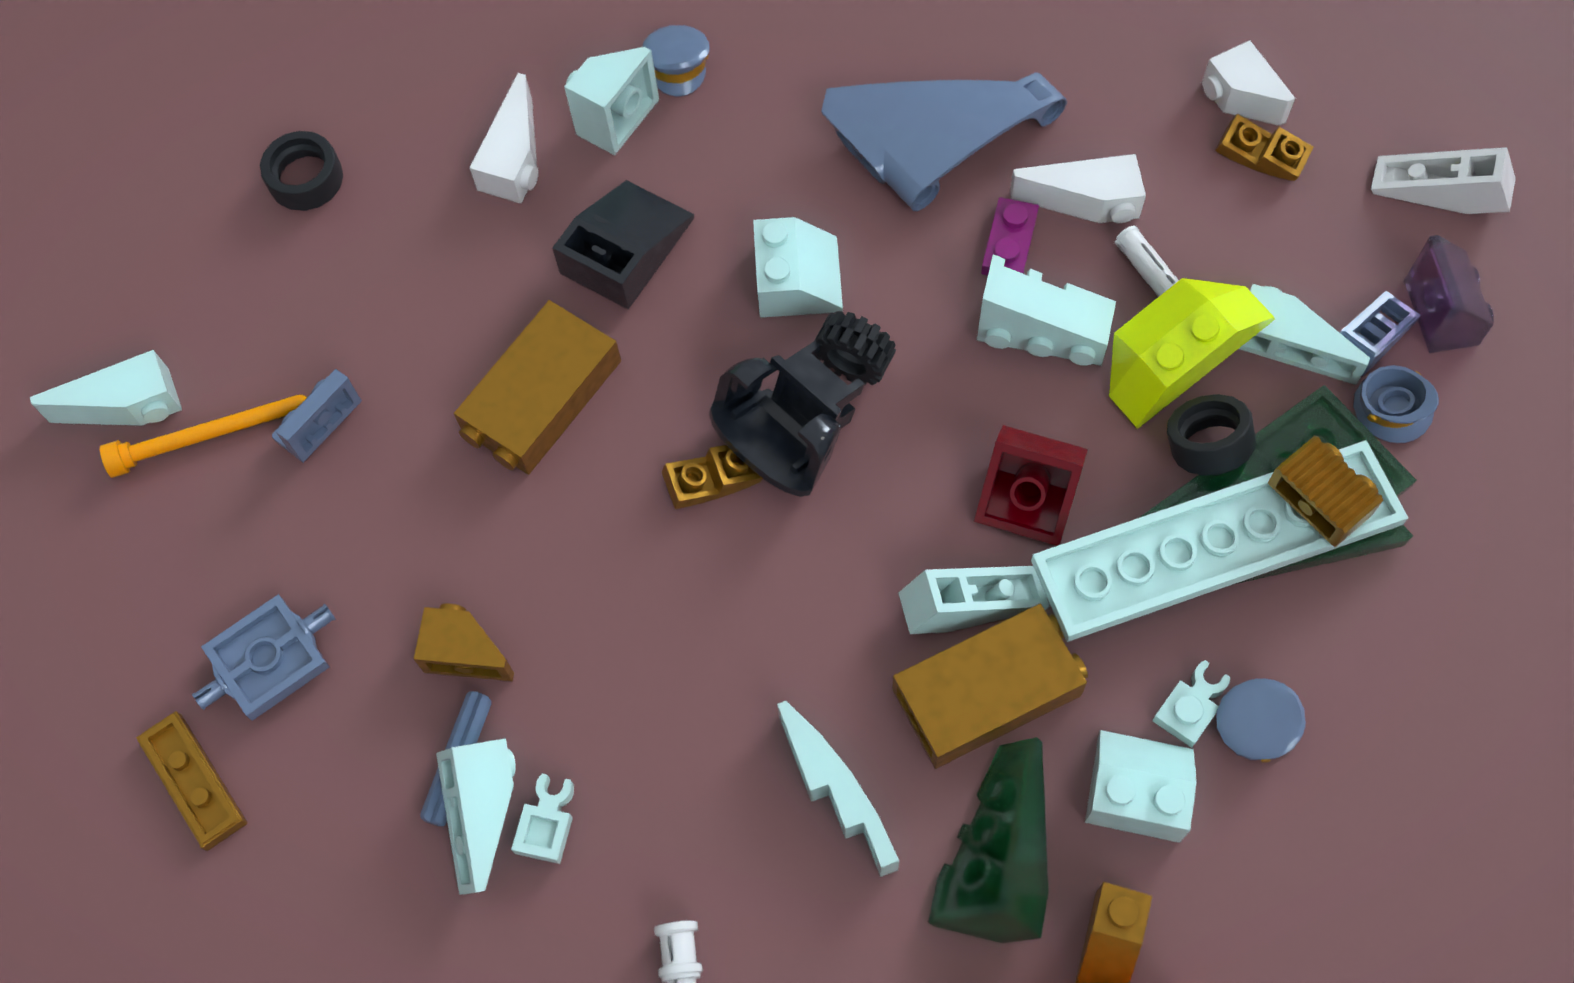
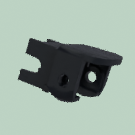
[709,341,864,497]

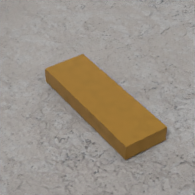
[136,711,248,851]

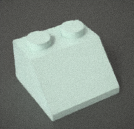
[564,47,659,155]
[753,217,843,318]
[1085,730,1196,843]

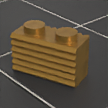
[1268,436,1383,548]

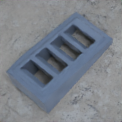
[1339,291,1421,376]

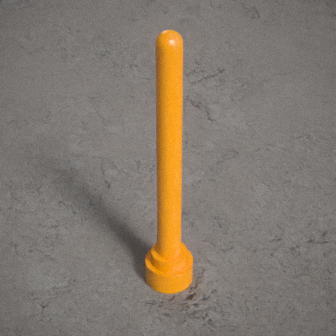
[99,394,307,478]

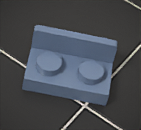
[272,369,362,462]

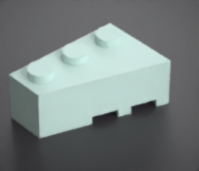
[977,254,1116,366]

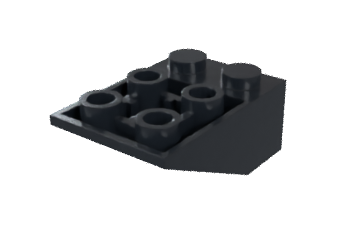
[552,180,695,310]

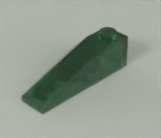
[928,737,1049,943]

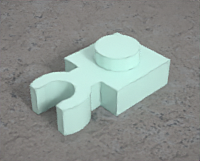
[1152,660,1230,748]
[511,774,574,864]

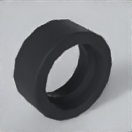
[260,131,343,211]
[1167,394,1256,476]

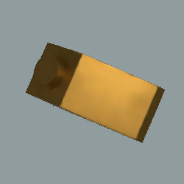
[414,603,514,682]
[1075,882,1152,983]

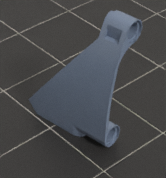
[821,72,1067,211]

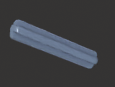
[420,691,492,826]

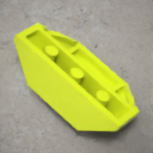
[1109,278,1275,429]

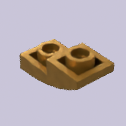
[1215,114,1314,181]
[661,445,763,509]

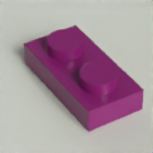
[981,197,1039,276]

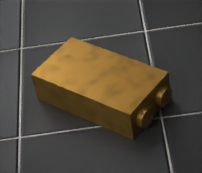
[453,300,621,475]
[892,603,1088,769]

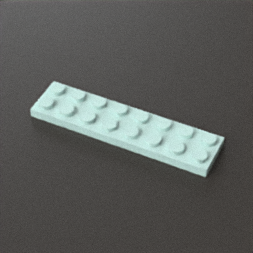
[1031,440,1408,642]

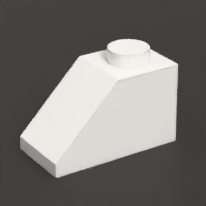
[1202,40,1295,125]

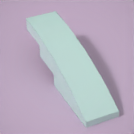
[777,701,899,877]

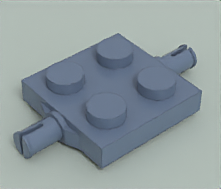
[192,594,336,721]

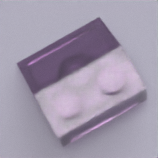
[1404,235,1494,353]

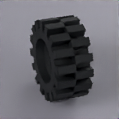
[814,311,896,385]

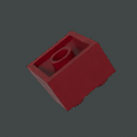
[974,425,1088,546]

